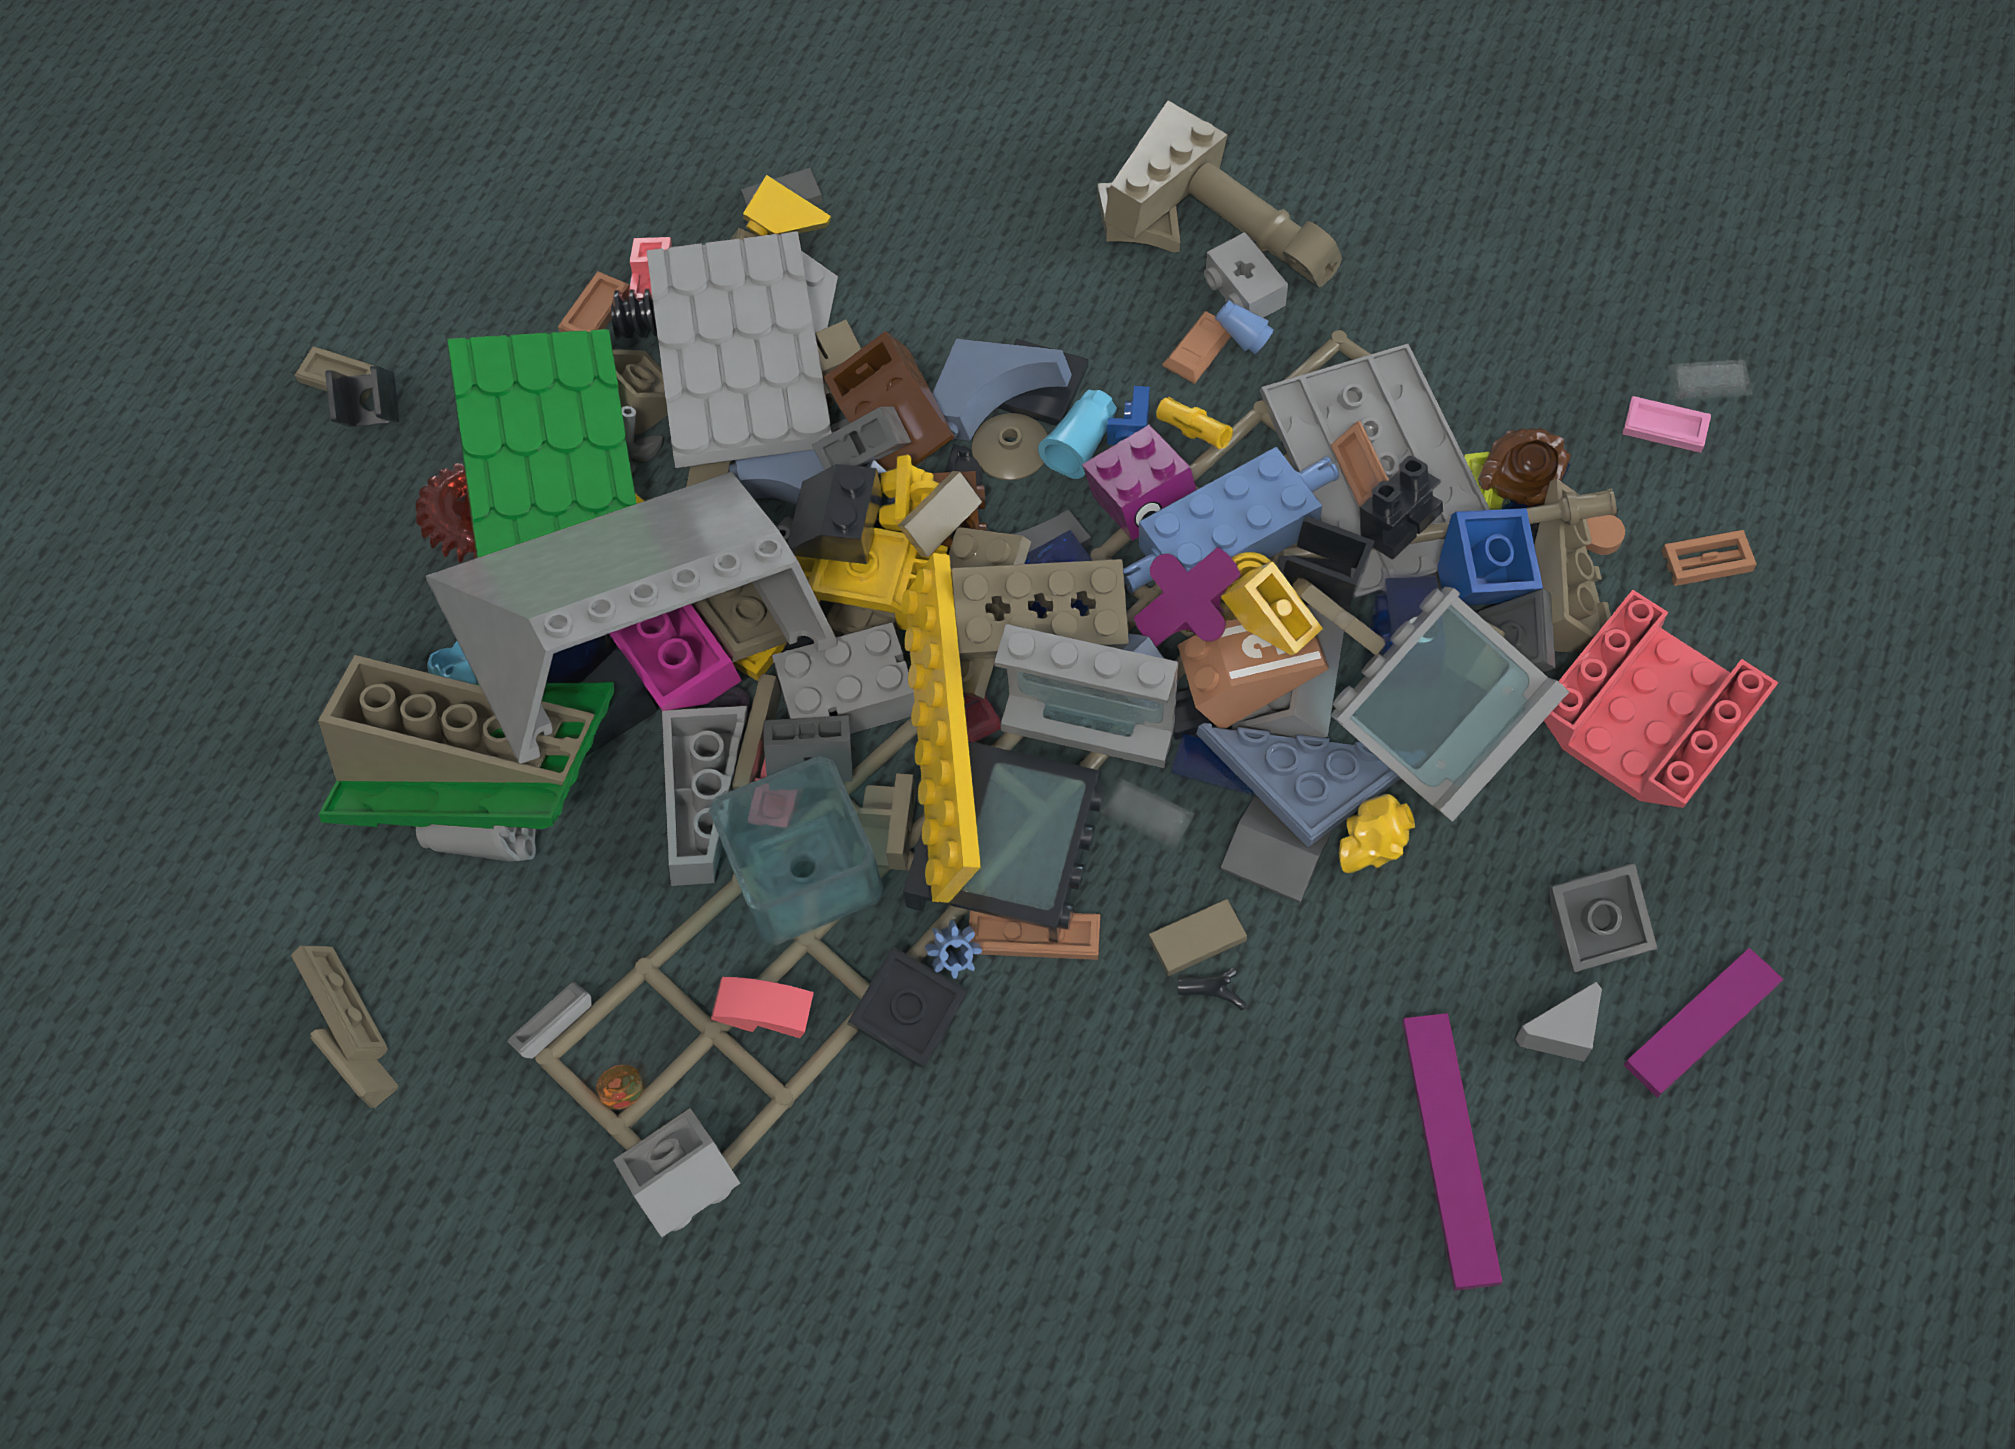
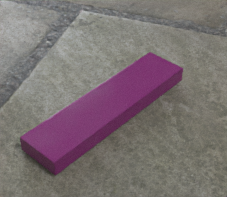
[1624,948,1784,1098]

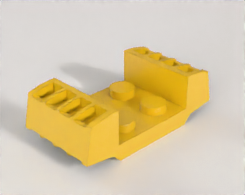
[795,528,948,630]

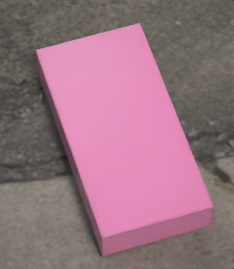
[1622,396,1711,453]

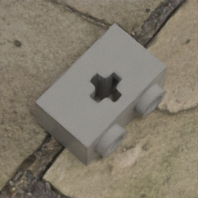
[1204,232,1288,318]

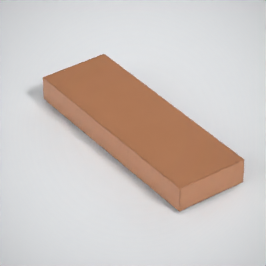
[969,911,1100,960]

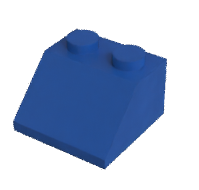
[1437,508,1543,605]

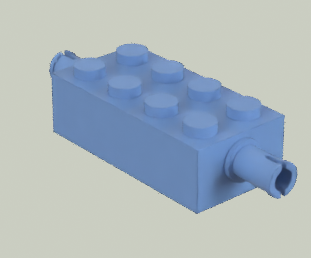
[1123,447,1339,593]

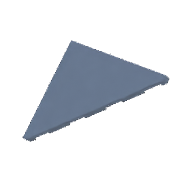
[1196,723,1427,848]

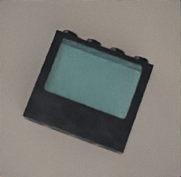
[903,741,1106,943]

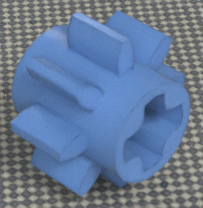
[925,920,982,979]

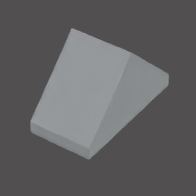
[1515,982,1602,1062]

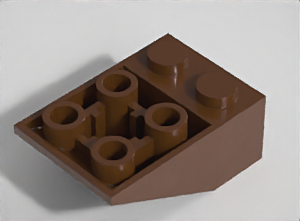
[824,331,955,471]

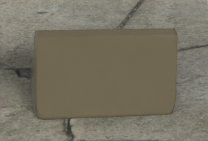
[310,1028,398,1108]

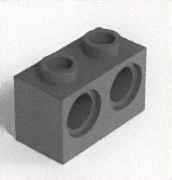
[812,407,911,470]

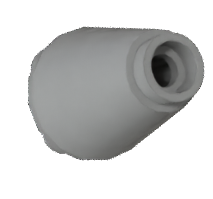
[416,824,536,862]

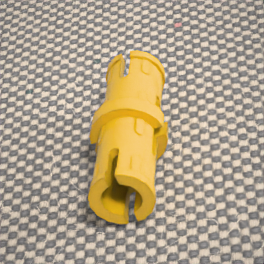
[1156,397,1233,449]

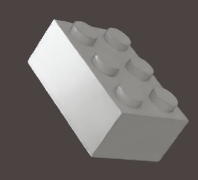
[772,622,914,734]

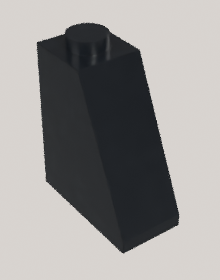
[581,648,658,758]

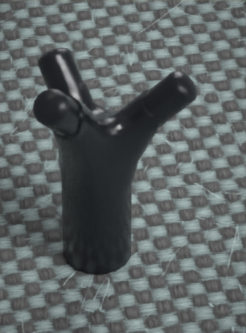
[1178,968,1247,1010]

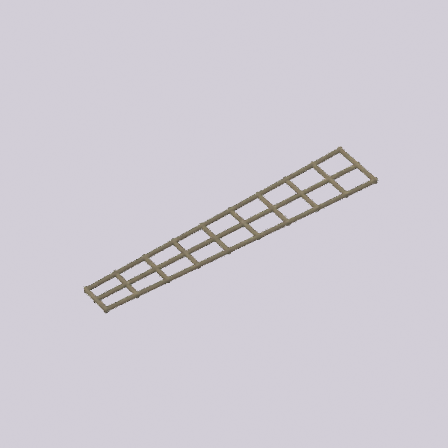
[535,330,1371,1169]

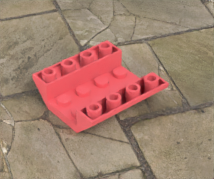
[1544,590,1779,808]

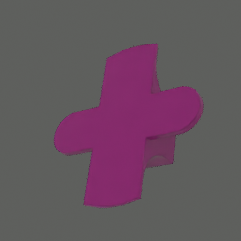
[1134,547,1241,647]

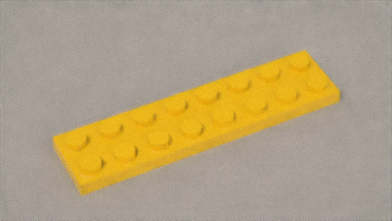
[901,553,981,903]

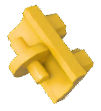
[879,454,939,531]

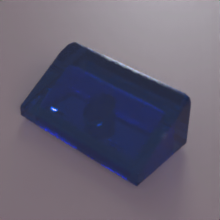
[1171,734,1255,797]

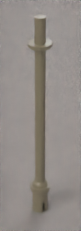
[1283,488,1616,559]

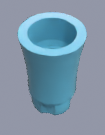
[1038,389,1117,479]

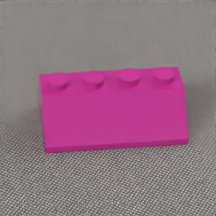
[609,604,742,711]

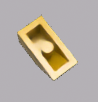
[743,175,831,236]
[1220,561,1323,656]

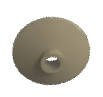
[972,413,1048,480]

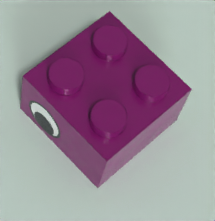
[1082,425,1197,541]

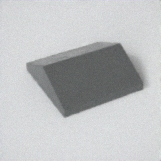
[1220,796,1333,903]
[1549,863,1658,972]

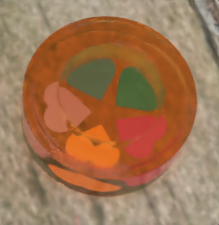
[596,1065,644,1109]

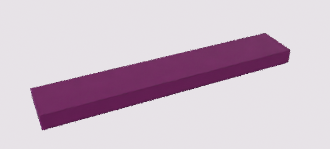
[1402,1013,1503,1291]

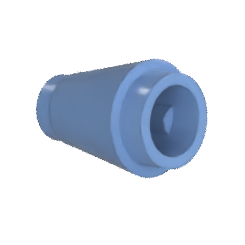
[1214,300,1274,354]

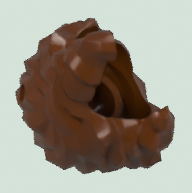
[1478,428,1570,507]

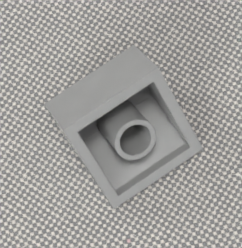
[613,1108,740,1237]

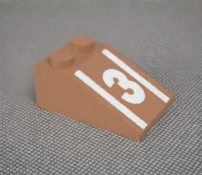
[1178,607,1329,729]

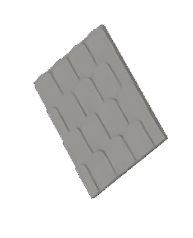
[647,231,832,468]
[1259,344,1490,599]

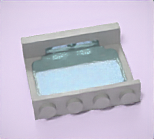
[1330,587,1570,822]
[994,624,1178,768]

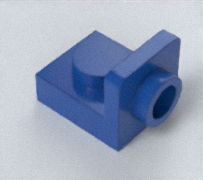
[1107,386,1150,445]

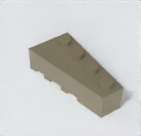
[1104,101,1227,239]

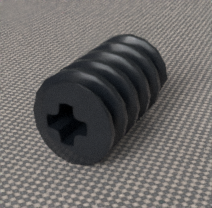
[611,289,658,338]

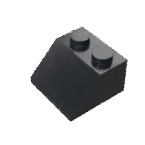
[787,464,882,564]

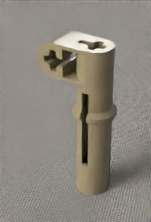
[1188,162,1342,288]

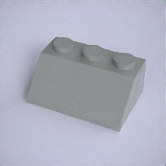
[1232,605,1344,738]

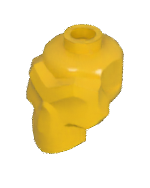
[1339,794,1415,873]

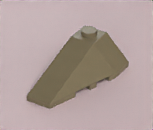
[1534,479,1611,652]

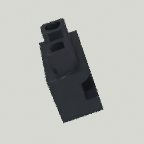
[1360,456,1443,560]

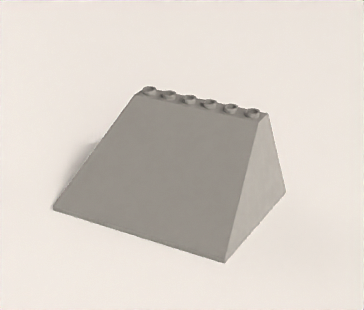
[426,472,837,764]

